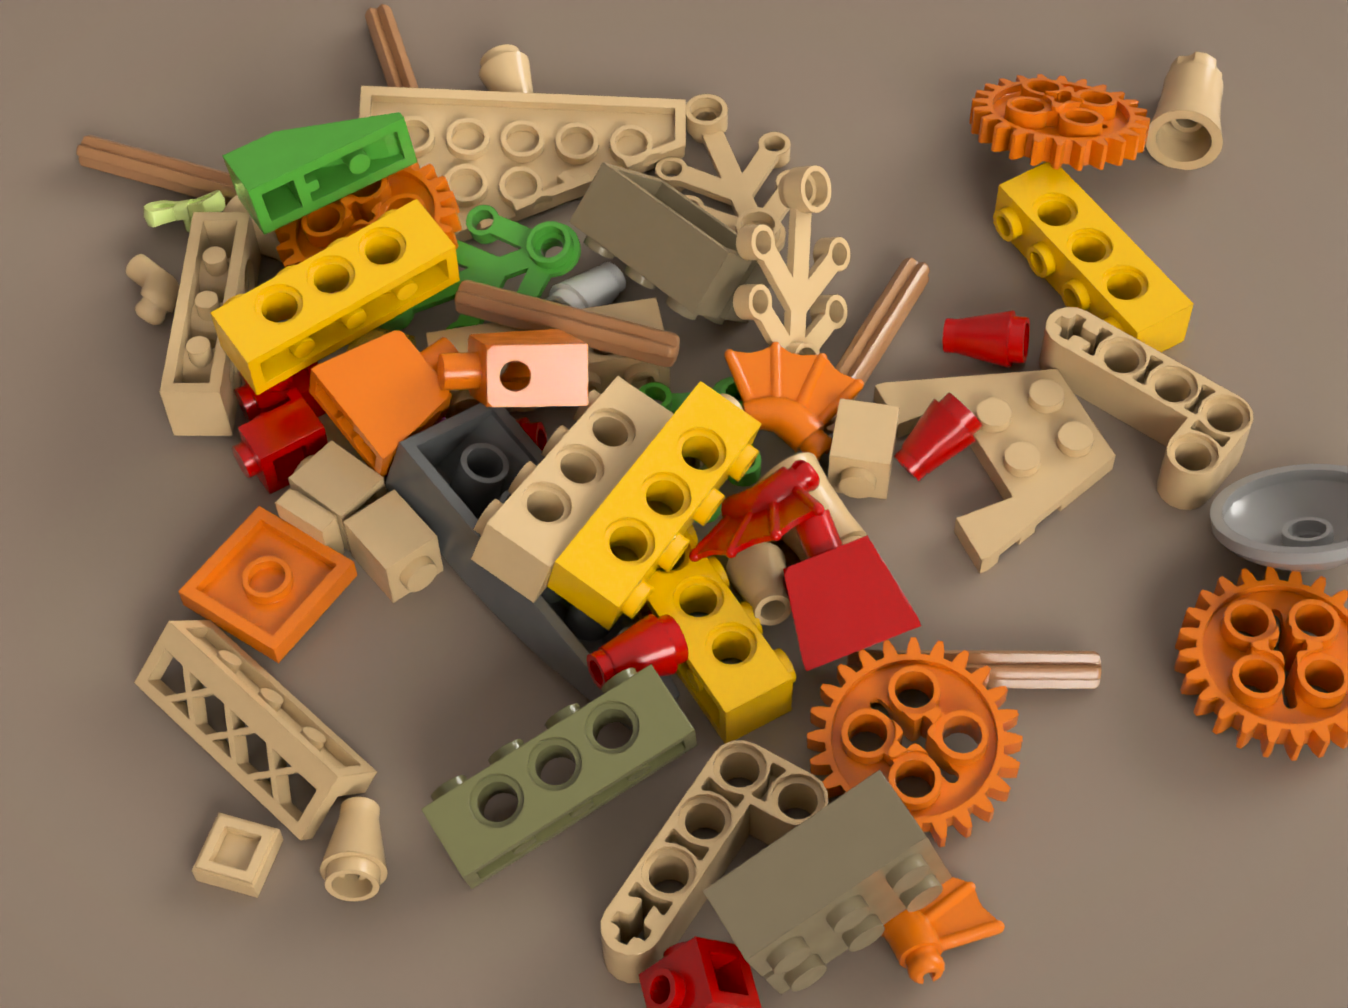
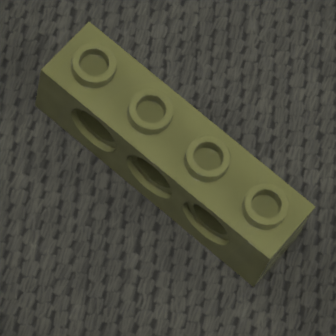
[421,664,697,889]

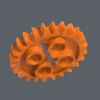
[969,74,1150,171]
[275,161,462,293]
[1174,566,1348,761]
[807,637,1023,848]

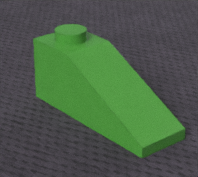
[222,112,417,235]

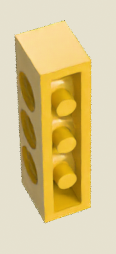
[993,162,1194,353]
[210,199,460,395]
[547,381,762,631]
[610,501,796,744]

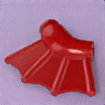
[689,460,825,562]

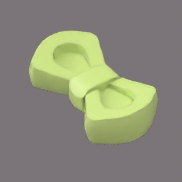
[144,190,226,232]

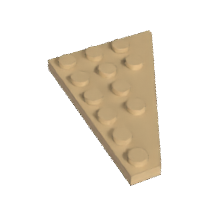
[359,86,686,242]

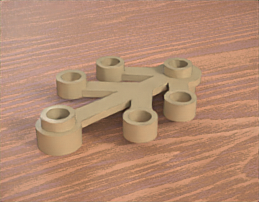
[655,94,791,252]
[733,165,850,355]

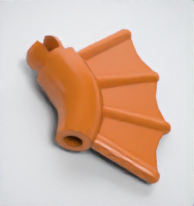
[724,342,864,461]
[881,877,1005,984]

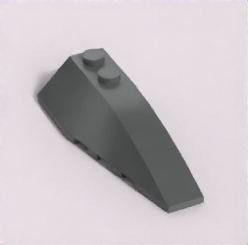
[385,403,681,730]

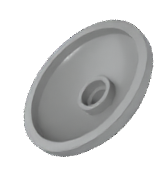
[1210,464,1348,572]

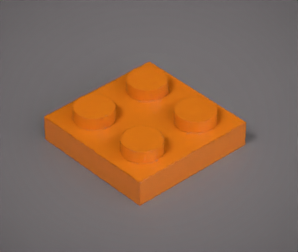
[178,506,357,664]

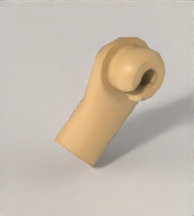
[126,254,179,325]

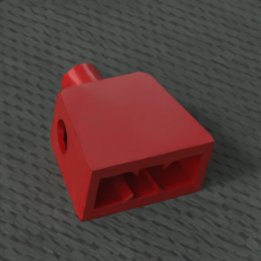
[783,509,921,671]

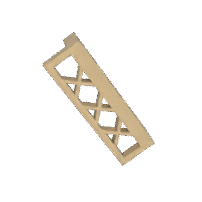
[134,620,377,840]

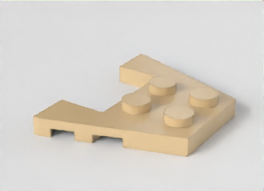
[873,369,1116,573]

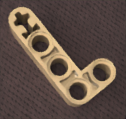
[1039,307,1253,510]
[600,740,828,983]

